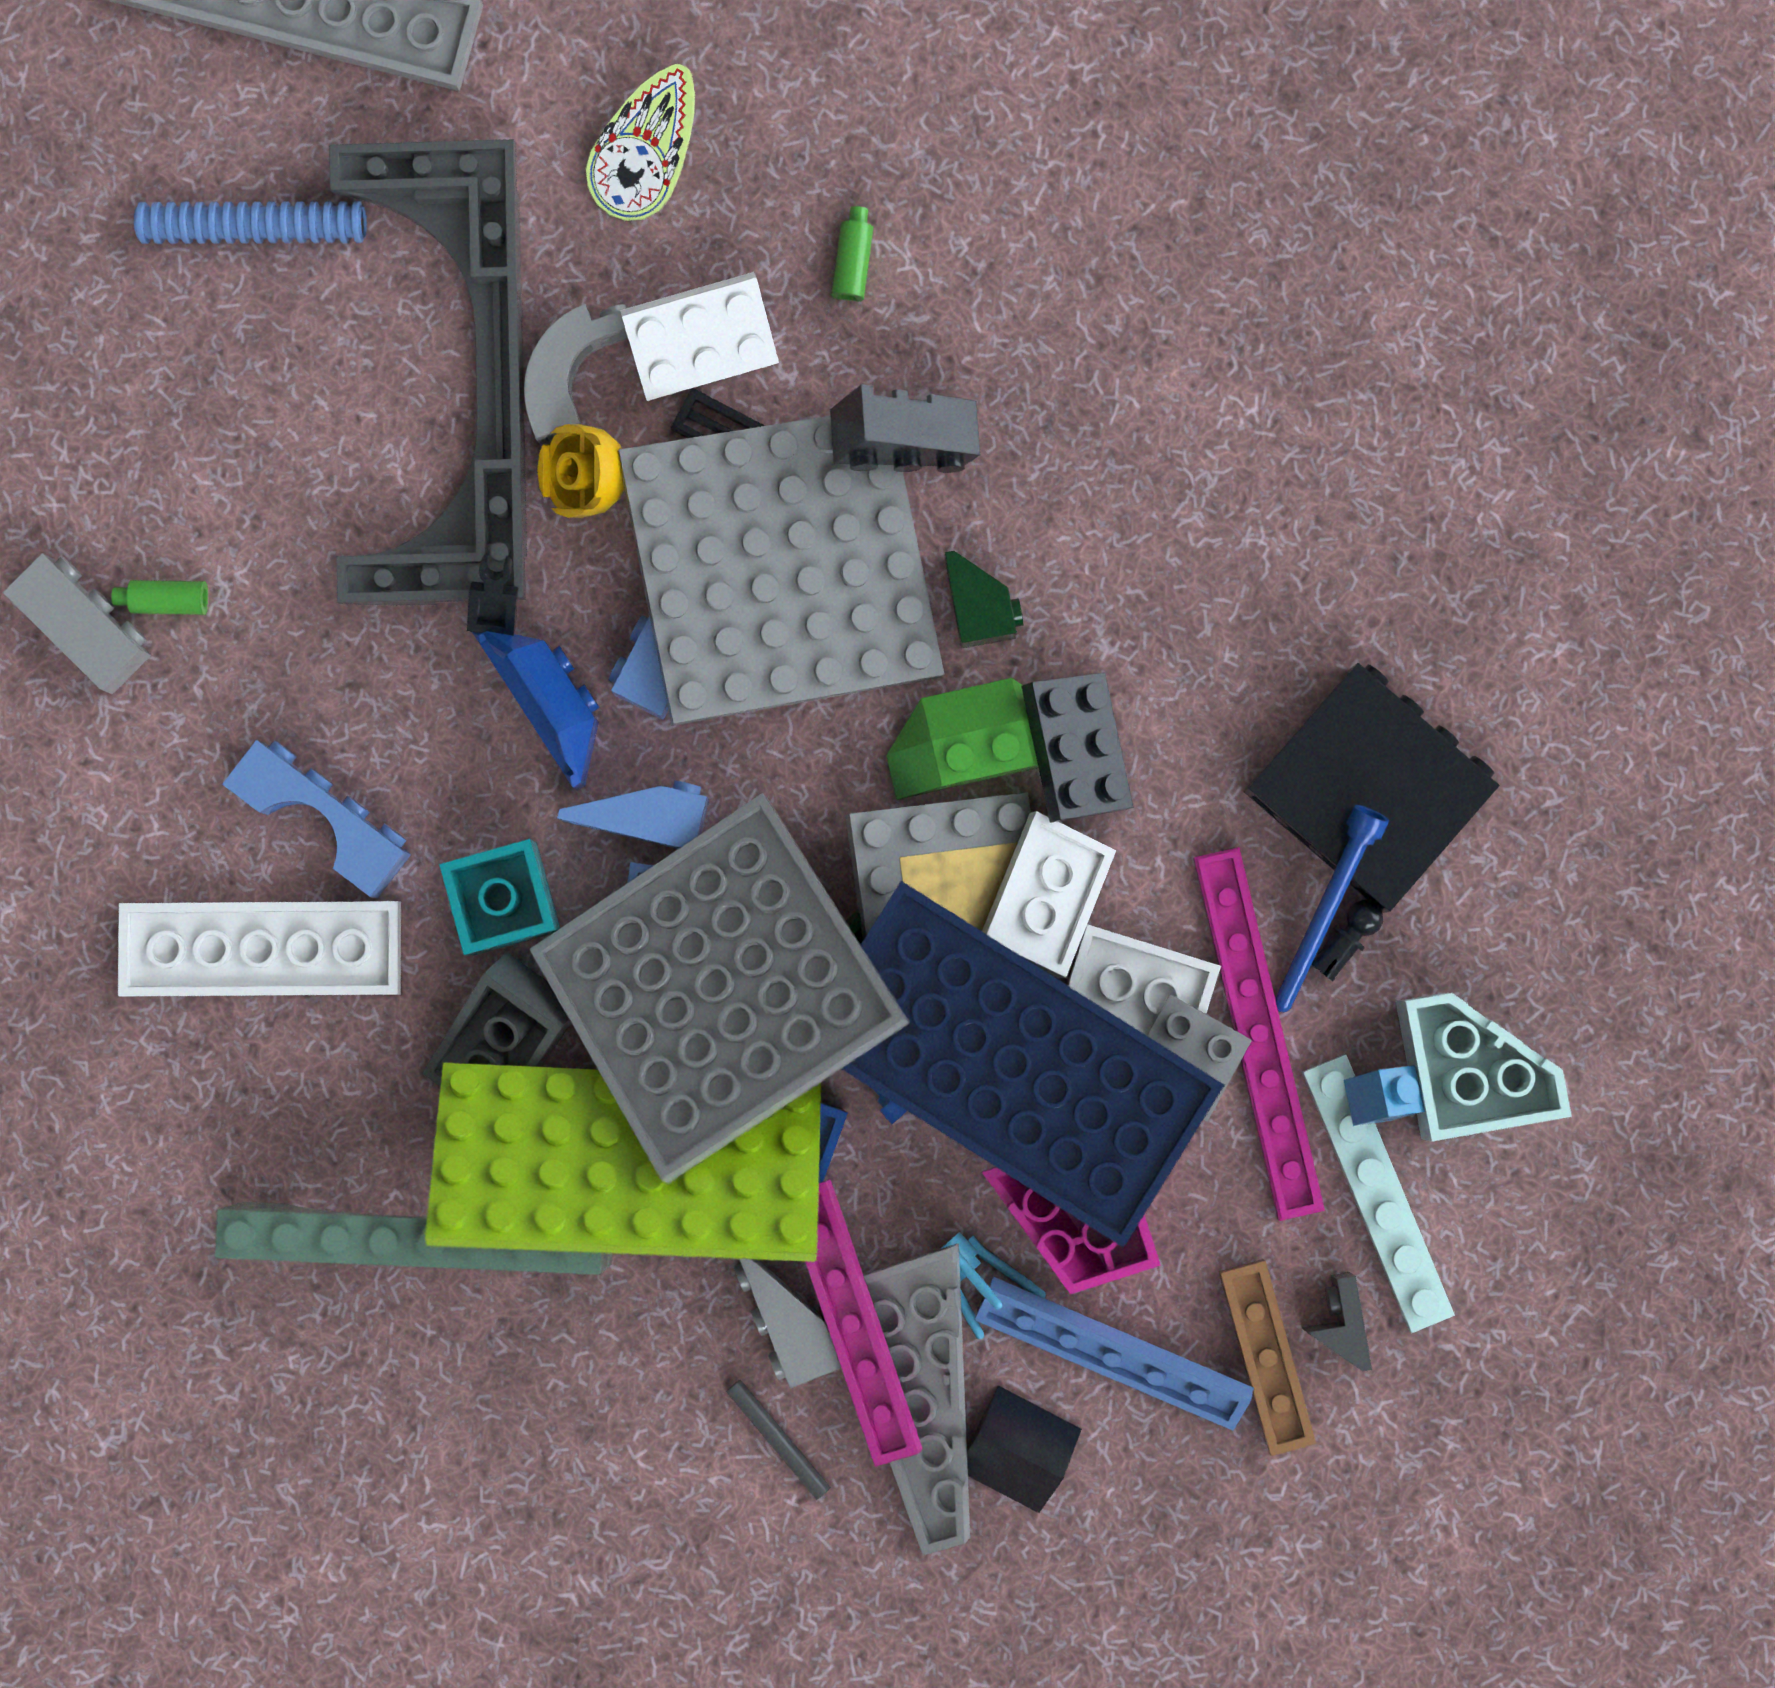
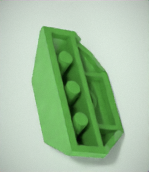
[886,678,1038,800]

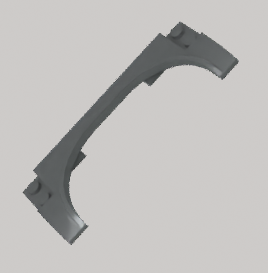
[329,139,527,605]

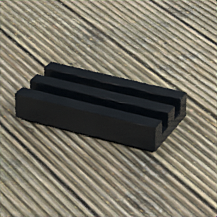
[671,388,765,438]

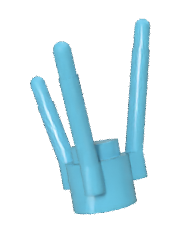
[941,1232,1046,1339]

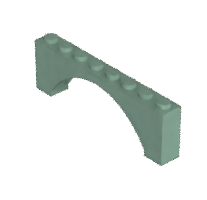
[215,1202,612,1275]

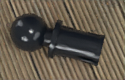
[1312,900,1383,982]

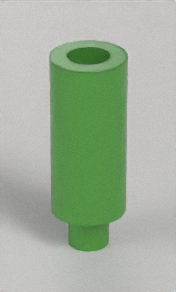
[831,206,874,302]
[111,580,208,615]

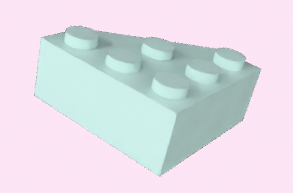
[1396,993,1572,1141]

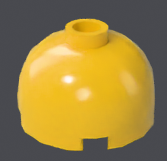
[537,424,624,518]

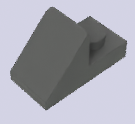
[1302,1272,1372,1372]

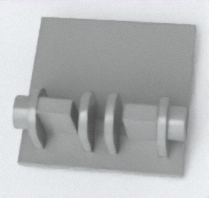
[1147,994,1252,1122]

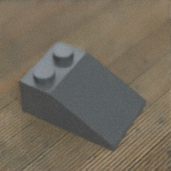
[422,952,571,1087]

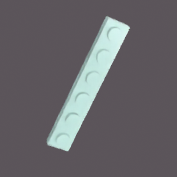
[1302,1054,1455,1333]

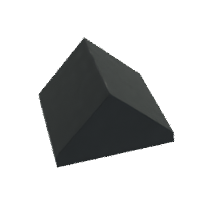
[967,1385,1082,1513]

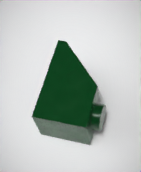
[945,551,1024,649]

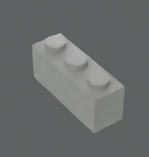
[3,553,151,694]

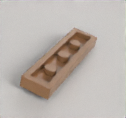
[1218,1259,1316,1456]

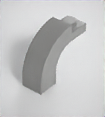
[524,304,635,447]

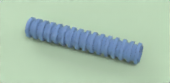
[134,201,367,244]

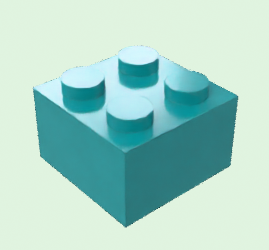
[439,839,560,956]

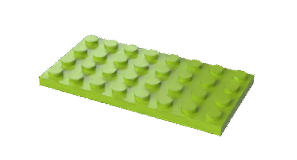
[425,1063,821,1262]

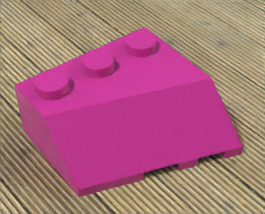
[982,1166,1161,1295]

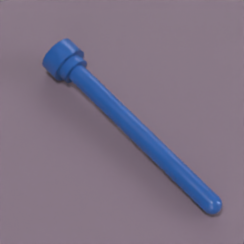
[1275,805,1389,1013]

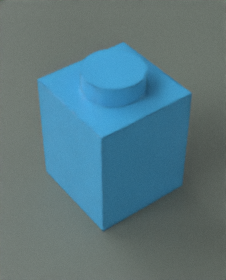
[1344,1065,1425,1126]

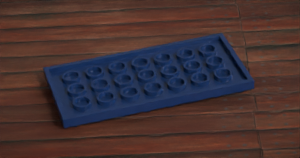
[841,881,1224,1248]

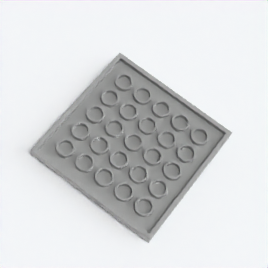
[618,416,945,726]
[529,793,909,1184]

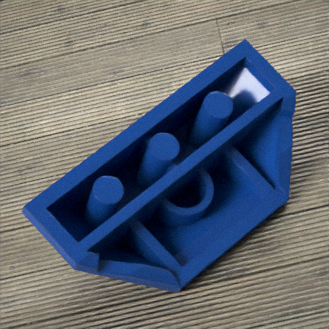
[472,631,600,791]

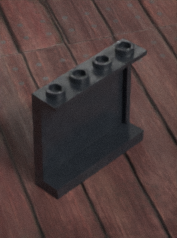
[1243,663,1500,913]

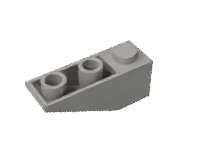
[734,1259,841,1389]

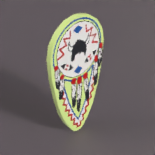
[586,64,695,221]

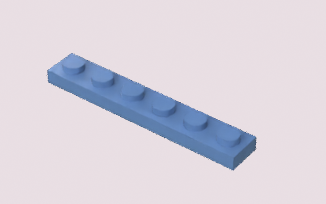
[974,1277,1254,1431]

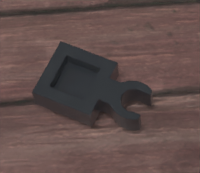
[467,553,519,636]

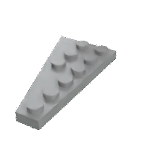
[863,1243,970,1555]

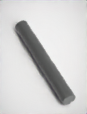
[726,1379,831,1500]

